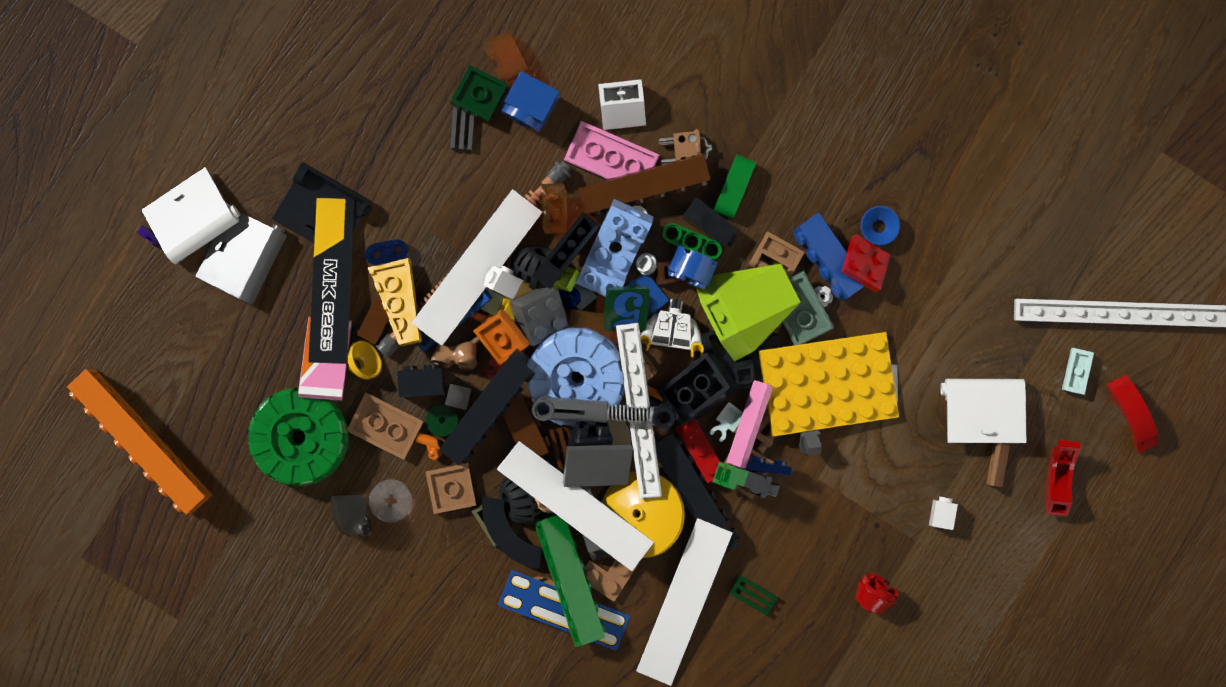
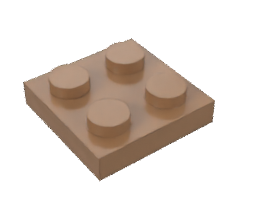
[426,463,477,514]

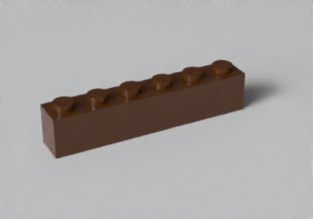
[578,153,711,216]

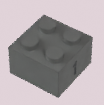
[509,287,569,346]

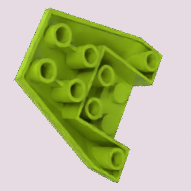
[697,264,801,361]

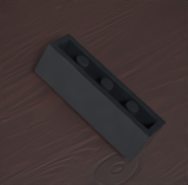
[533,212,600,289]

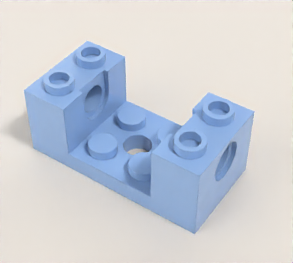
[576,199,653,297]

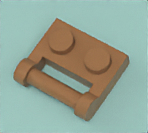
[748,231,805,278]

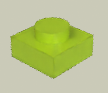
[553,267,580,292]

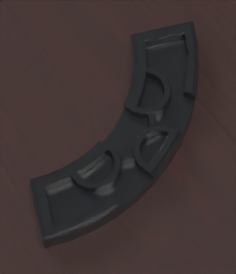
[482,497,542,569]

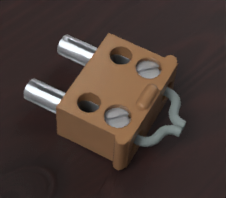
[659,129,712,165]

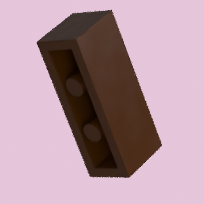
[503,393,551,456]

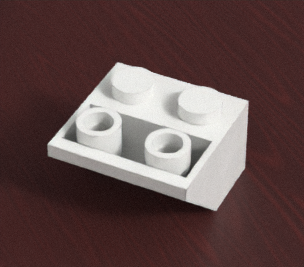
[598,79,646,130]

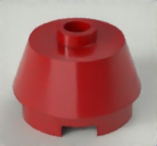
[855,573,899,614]

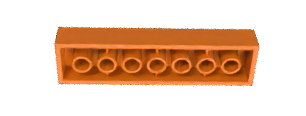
[67,369,213,515]

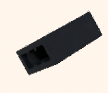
[682,198,738,248]

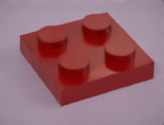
[841,234,891,292]

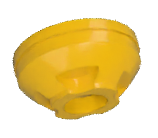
[347,341,382,380]

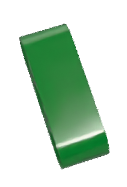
[713,154,756,220]
[662,223,722,260]

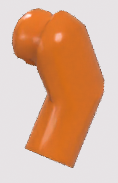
[415,432,442,460]

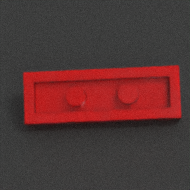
[676,420,721,484]

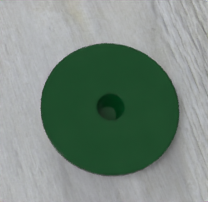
[426,404,458,437]

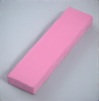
[726,380,773,469]

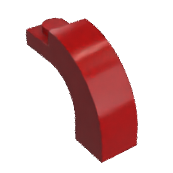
[1107,375,1158,454]
[1045,440,1081,517]

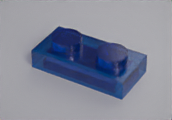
[746,457,792,476]

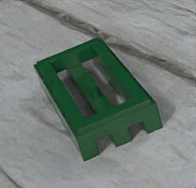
[730,575,778,616]

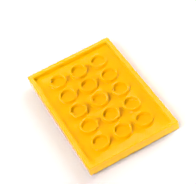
[759,332,899,436]

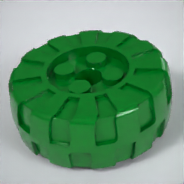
[248,387,349,487]

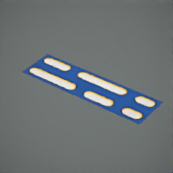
[498,570,630,651]

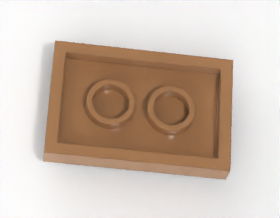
[348,392,424,460]

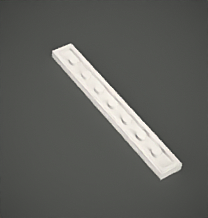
[616,323,662,499]

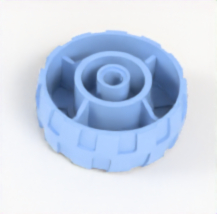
[527,327,625,428]

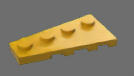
[368,258,422,346]

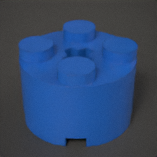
[668,246,718,290]

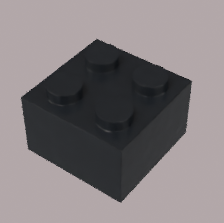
[397,364,446,397]

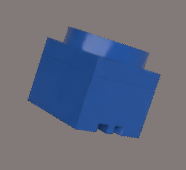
[501,71,560,133]

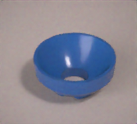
[860,206,900,245]

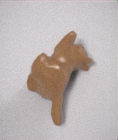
[431,336,481,371]

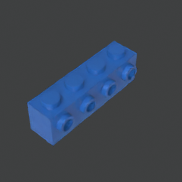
[793,213,864,301]

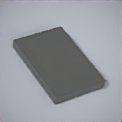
[563,445,633,487]

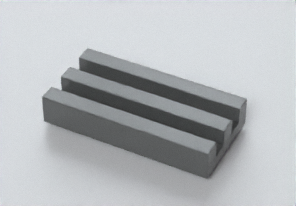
[450,106,475,150]

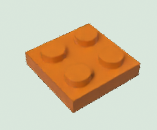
[473,309,530,365]

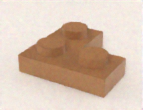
[583,559,638,601]

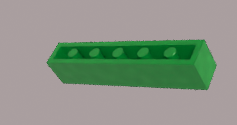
[534,515,605,647]

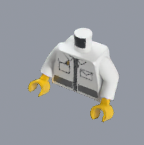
[641,299,704,357]

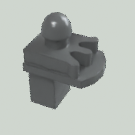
[799,430,822,456]

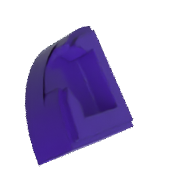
[137,226,160,247]

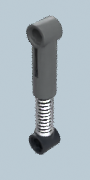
[532,395,676,429]

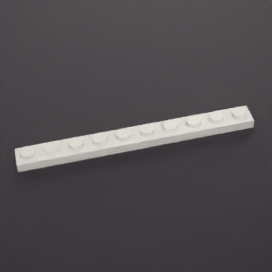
[1014,299,1226,327]

